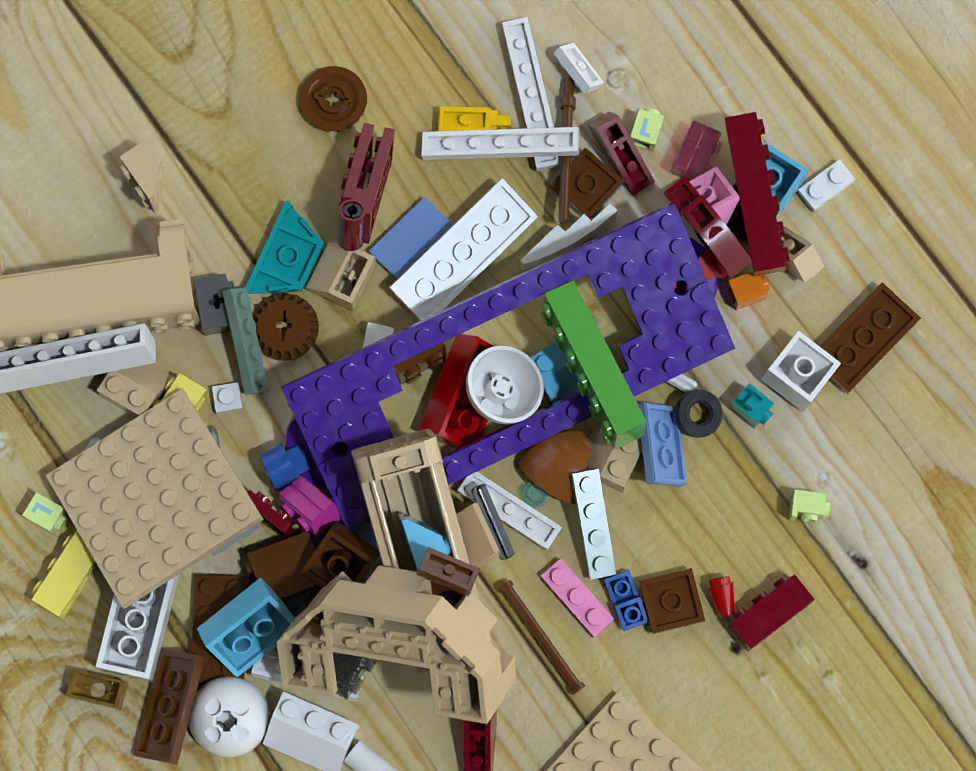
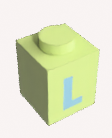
[630,108,664,152]
[22,492,68,535]

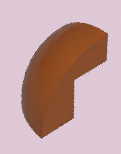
[519,431,592,505]

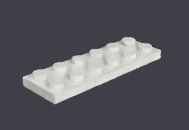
[388,178,538,321]

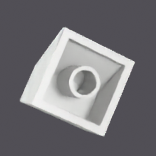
[761,331,841,412]

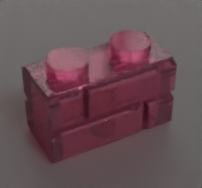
[671,121,724,181]

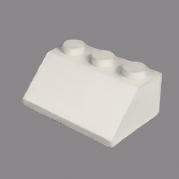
[263,691,360,771]

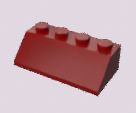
[418,334,498,449]

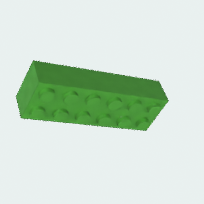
[541,280,647,450]

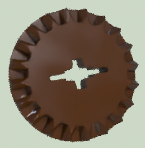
[299,66,367,133]
[252,293,319,361]

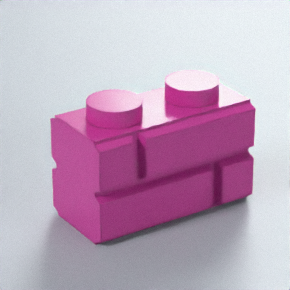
[279,476,341,537]

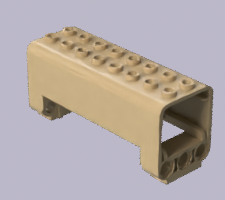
[0,218,201,352]
[351,429,493,673]

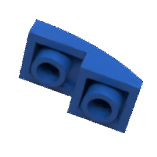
[603,570,649,631]

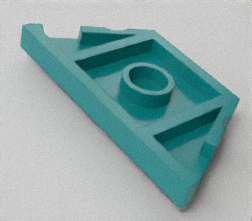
[245,200,324,294]

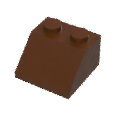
[301,521,379,588]

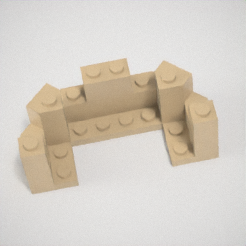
[277,566,517,724]

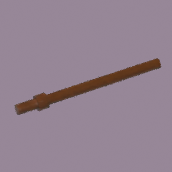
[558,78,576,224]

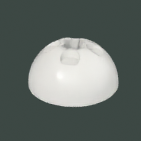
[466,346,544,424]
[188,676,270,758]

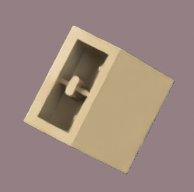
[119,139,166,212]
[306,242,376,311]

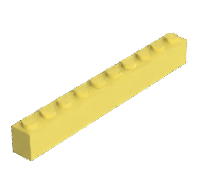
[32,373,209,620]

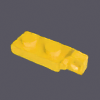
[438,106,511,131]

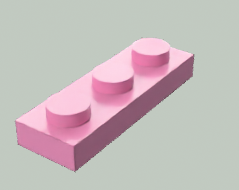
[541,559,614,638]

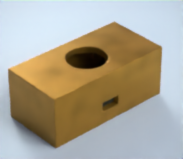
[66,669,128,710]

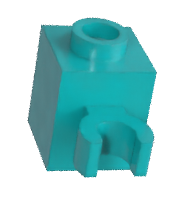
[730,383,774,428]

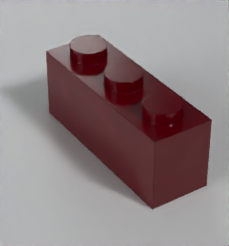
[729,574,815,652]

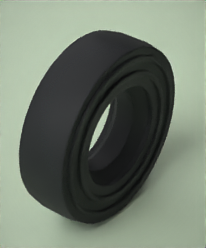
[674,389,723,438]

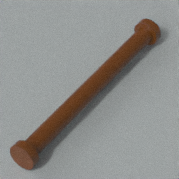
[498,580,586,695]

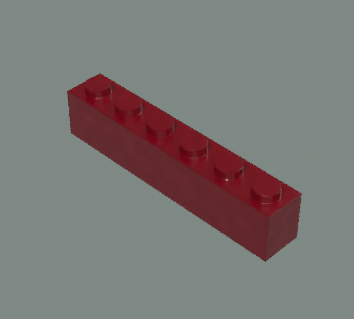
[725,112,790,277]

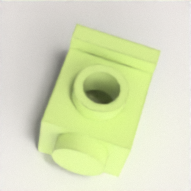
[789,490,830,522]

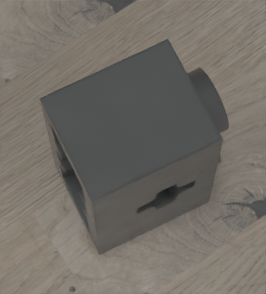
[194,274,234,336]

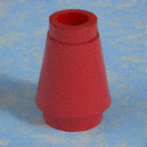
[708,576,735,617]

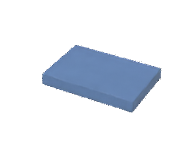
[369,197,453,280]
[638,403,687,487]

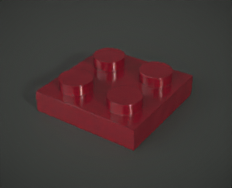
[247,490,295,539]

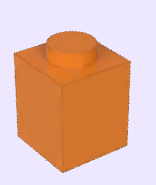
[726,271,770,310]

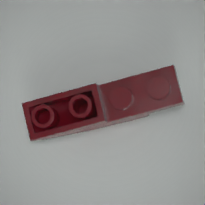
[664,176,752,278]

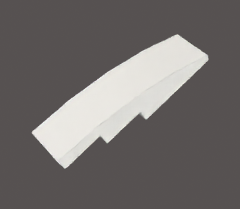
[520,203,618,271]

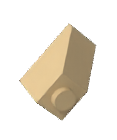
[781,226,825,283]

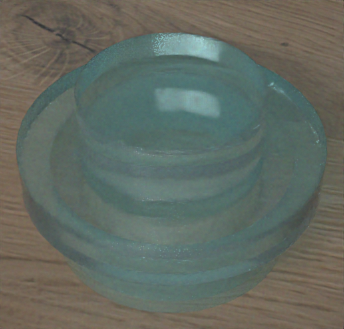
[522,482,549,508]

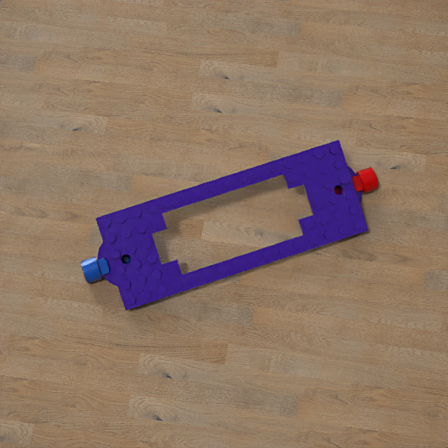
[259,203,735,531]

